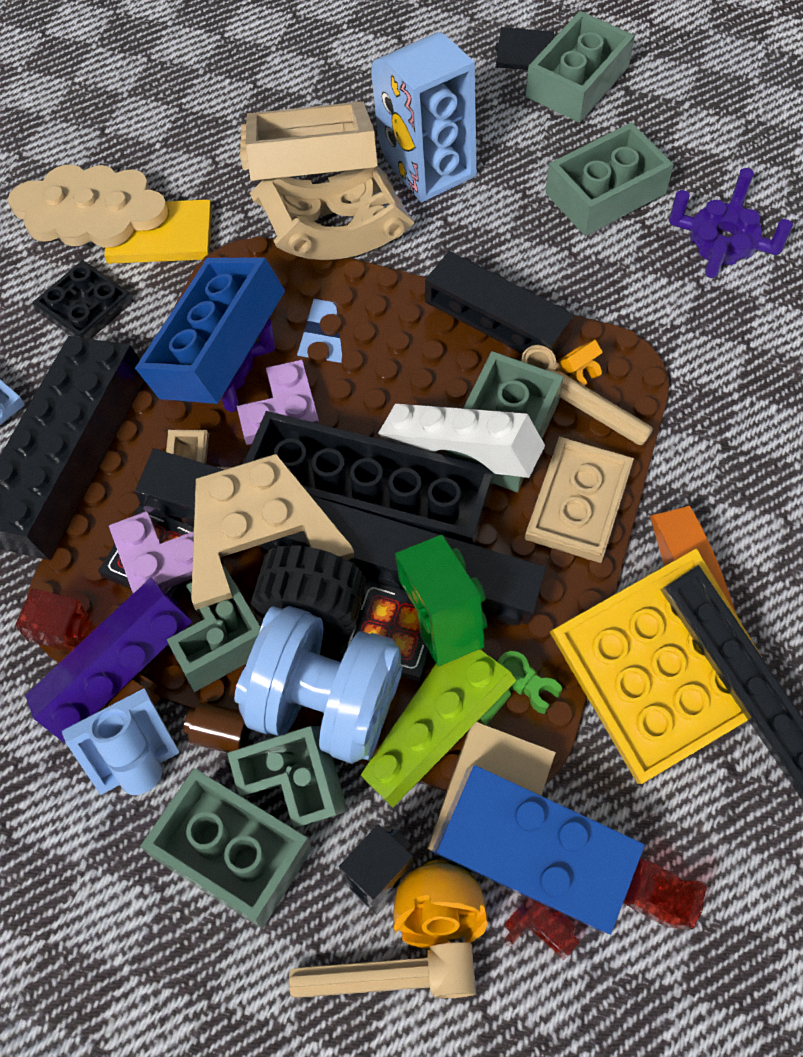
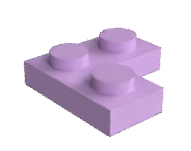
[237,360,319,445]
[109,512,194,593]

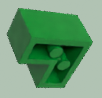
[395,535,487,667]

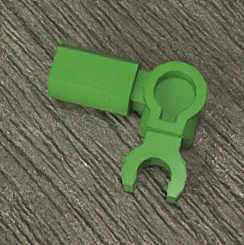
[477,651,562,725]

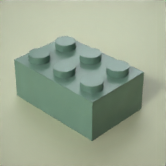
[526,11,635,123]
[545,122,674,236]
[446,351,564,493]
[140,768,312,929]

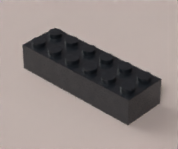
[0,336,144,560]
[243,411,494,545]

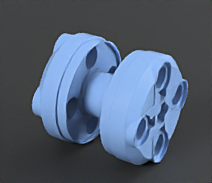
[234,606,402,764]

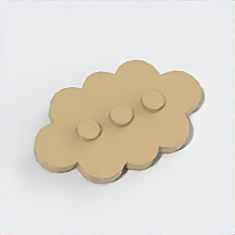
[8,164,169,247]

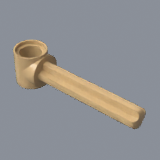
[521,345,652,445]
[289,943,476,998]

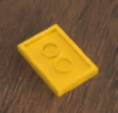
[104,200,212,264]

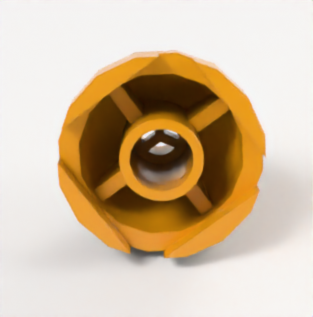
[393,860,488,949]

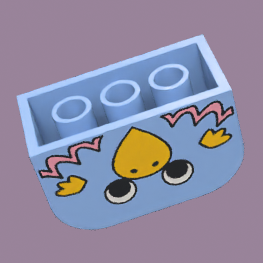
[371,32,477,203]

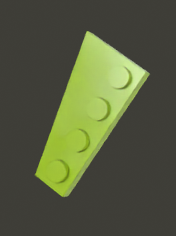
[361,649,516,808]

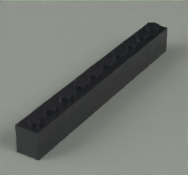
[135,448,546,625]

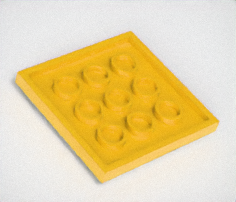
[550,549,762,784]

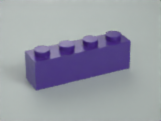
[25,577,192,743]

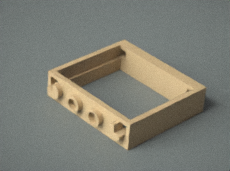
[240,101,377,181]

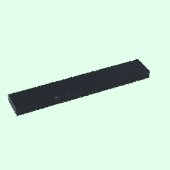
[660,565,803,801]

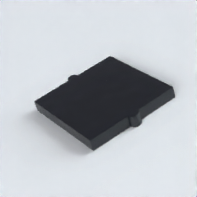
[495,27,554,70]

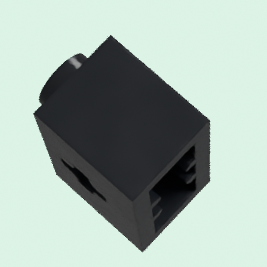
[339,824,413,916]

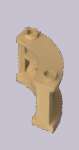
[250,166,414,260]

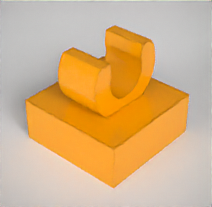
[556,340,603,386]

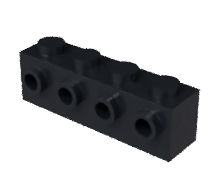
[425,251,575,358]

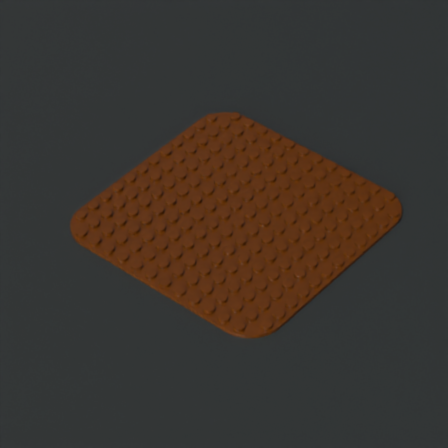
[26,236,669,792]

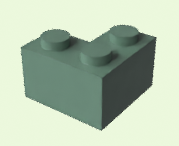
[166,566,261,692]
[227,726,348,829]

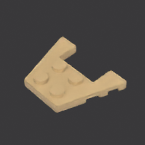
[191,454,354,610]

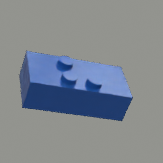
[135,258,285,404]
[431,765,645,935]

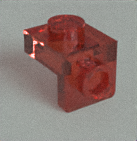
[623,860,707,930]
[504,901,580,961]

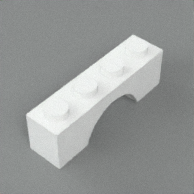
[378,404,545,478]

